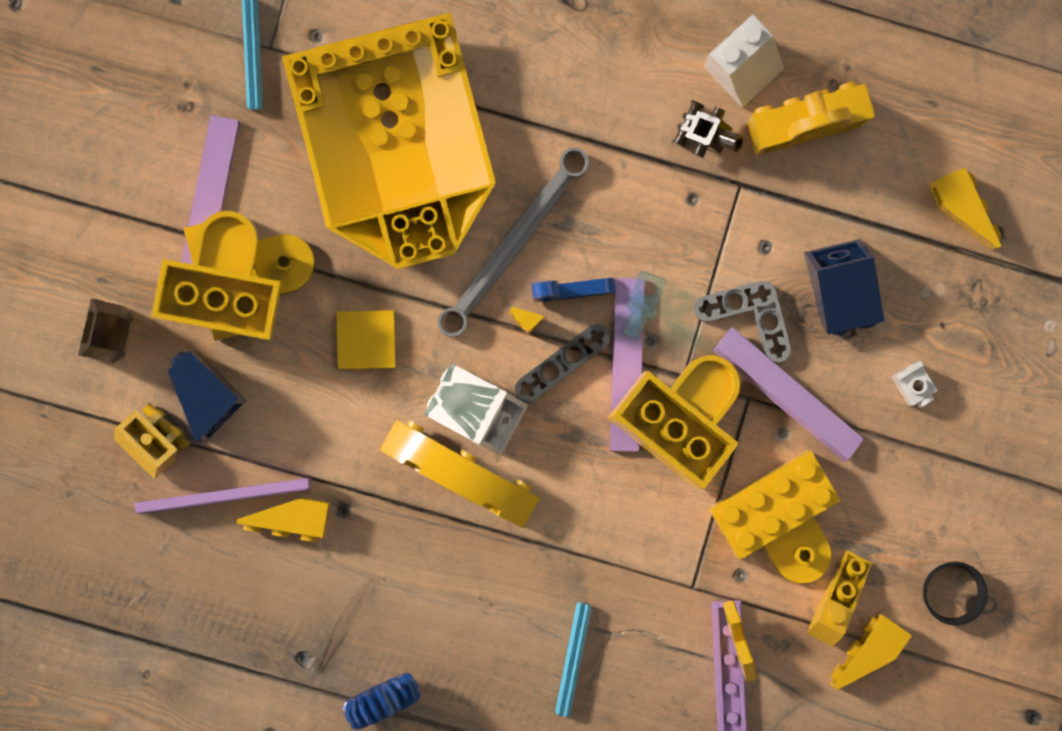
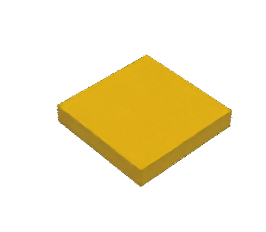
[336,310,396,370]

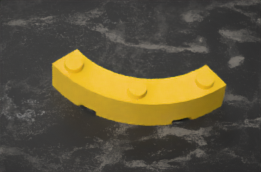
[380,420,540,529]

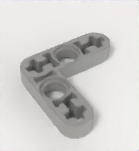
[693,281,791,363]

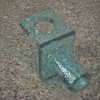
[623,271,666,340]

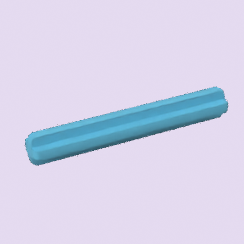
[242,0,263,110]
[555,602,592,717]

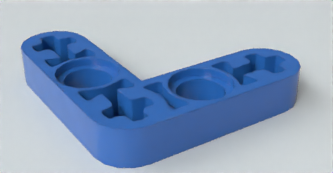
[531,278,616,303]

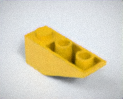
[928,167,1002,250]
[236,498,331,542]
[807,550,872,647]
[830,613,912,690]

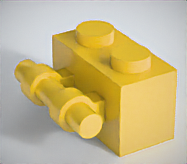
[114,403,191,479]

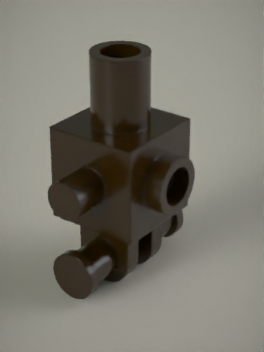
[672,100,744,158]

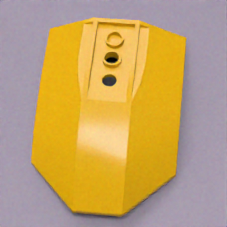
[282,12,496,269]

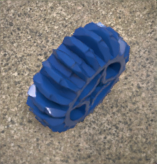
[342,673,421,729]

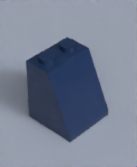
[804,239,884,335]
[168,350,247,442]

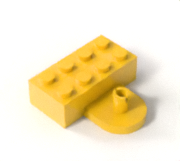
[746,81,875,156]
[151,211,283,340]
[183,213,315,341]
[607,355,740,490]
[708,450,841,583]

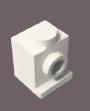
[891,361,937,408]

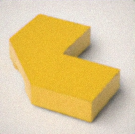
[723,600,757,682]

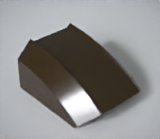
[78,298,134,363]

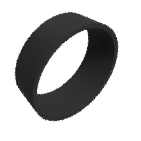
[923,561,988,626]

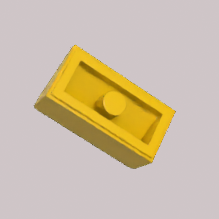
[509,307,545,334]

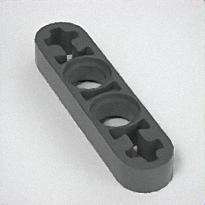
[515,324,610,402]

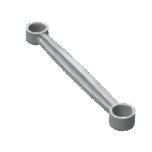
[438,148,589,337]

